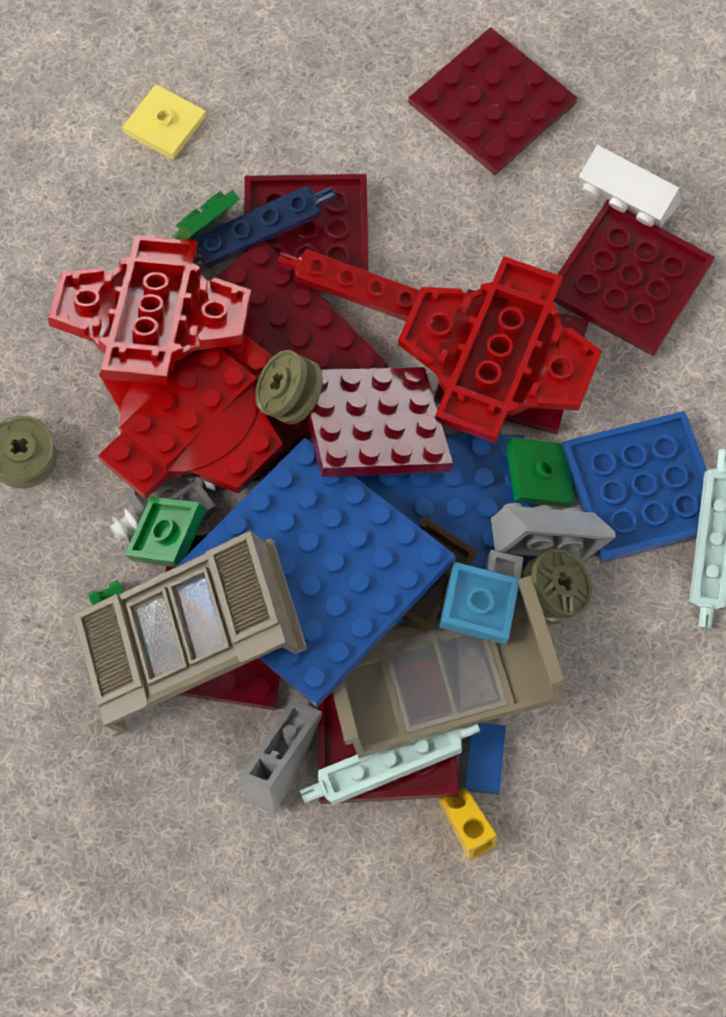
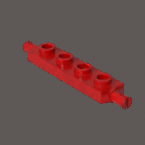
[277,249,420,321]

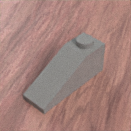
[239,700,322,813]

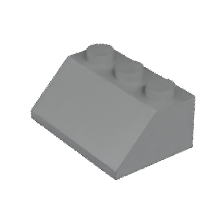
[491,503,616,561]

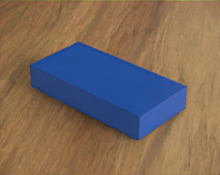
[465,723,506,795]

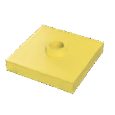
[122,84,206,160]

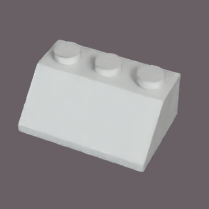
[579,145,680,227]

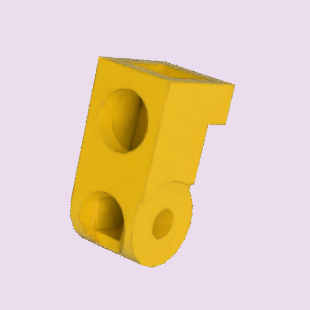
[439,787,497,861]

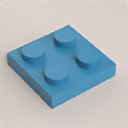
[439,562,519,645]

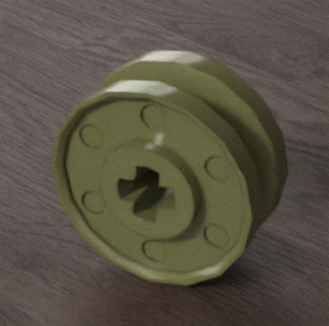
[255,350,323,425]
[0,415,57,489]
[519,549,592,624]

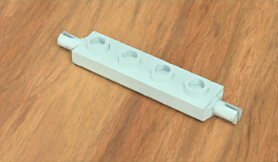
[689,449,726,629]
[300,724,480,806]

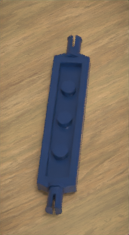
[194,185,337,268]

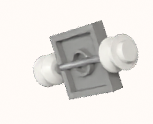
[109,473,216,545]

